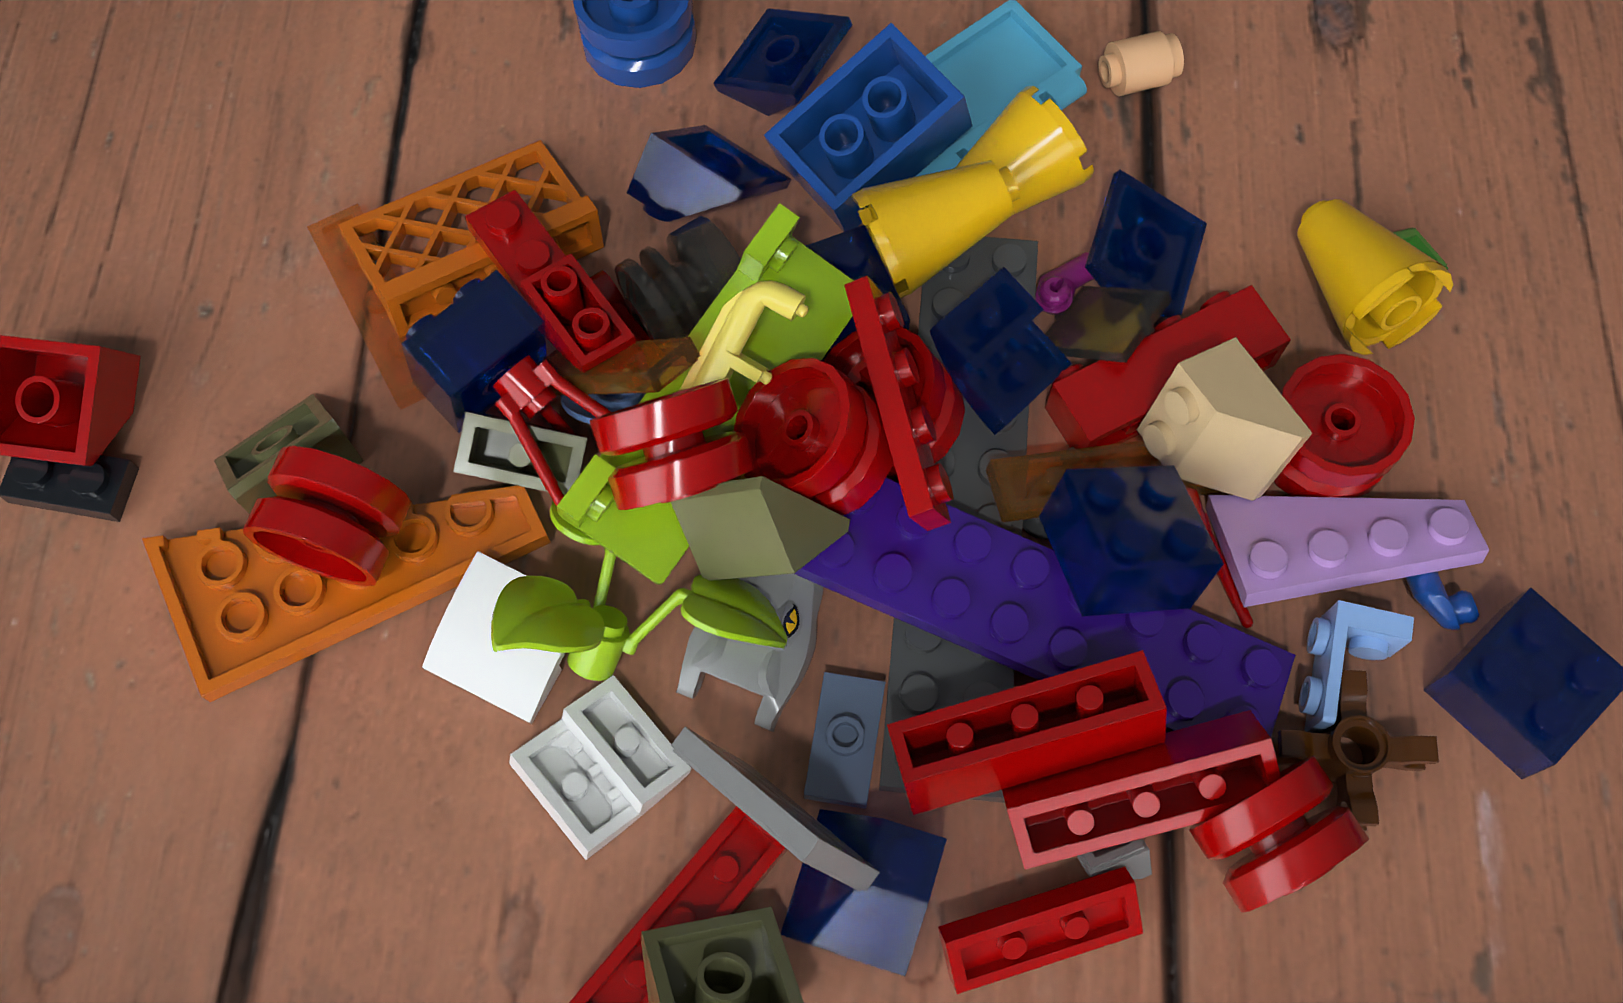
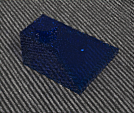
[626,125,791,222]
[780,809,947,977]

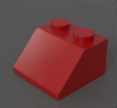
[0,335,141,466]

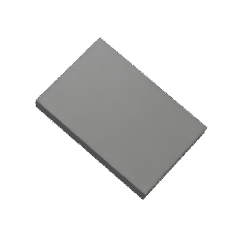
[671,727,880,891]

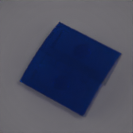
[929,267,1072,435]

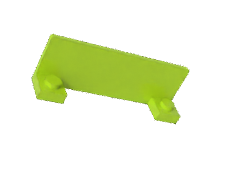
[557,203,854,585]

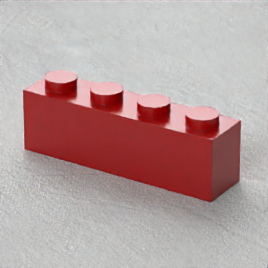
[1045,285,1291,464]
[887,650,1167,815]
[1002,710,1281,870]

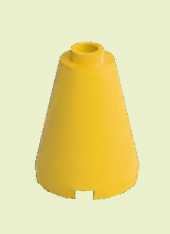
[955,86,1094,215]
[852,160,1020,299]
[1297,199,1453,355]

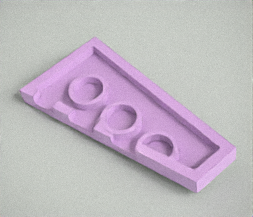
[1206,495,1489,607]

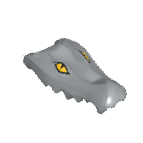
[676,574,823,732]

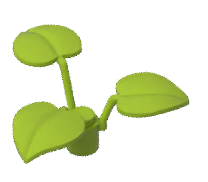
[491,495,787,681]

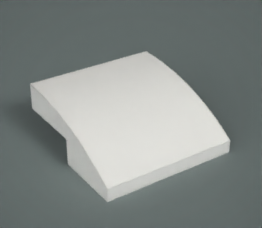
[422,551,565,724]
[509,675,692,860]

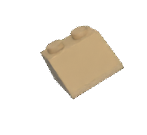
[1137,337,1312,501]

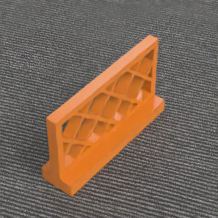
[338,140,604,338]

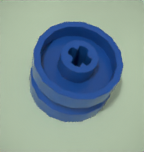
[573,0,697,88]

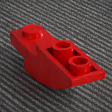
[465,190,636,373]

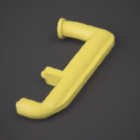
[679,280,808,481]

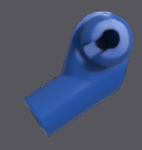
[1405,571,1479,630]

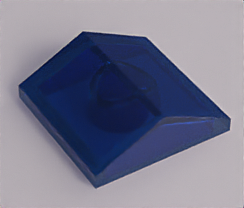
[713,8,853,116]
[1085,169,1207,318]

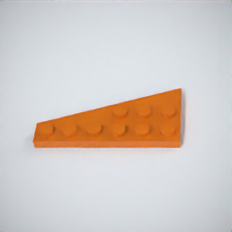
[142,485,551,702]

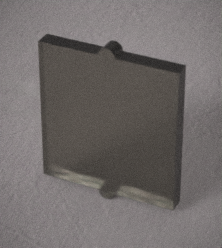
[1037,286,1172,363]

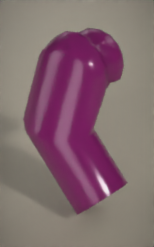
[1036,252,1100,315]

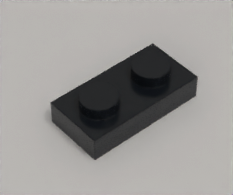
[0,455,139,522]

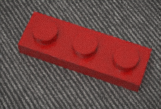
[938,866,1144,994]

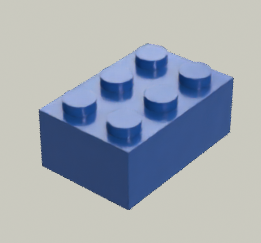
[764,23,973,236]

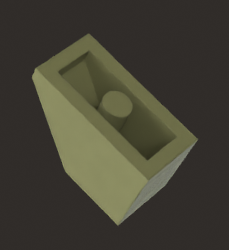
[453,411,588,495]

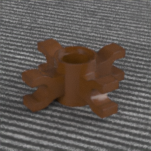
[1271,670,1439,831]

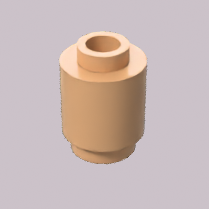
[1098,31,1184,96]

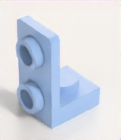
[1299,600,1414,733]

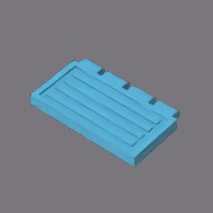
[915,0,1087,177]

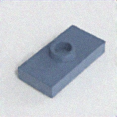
[804,672,886,809]

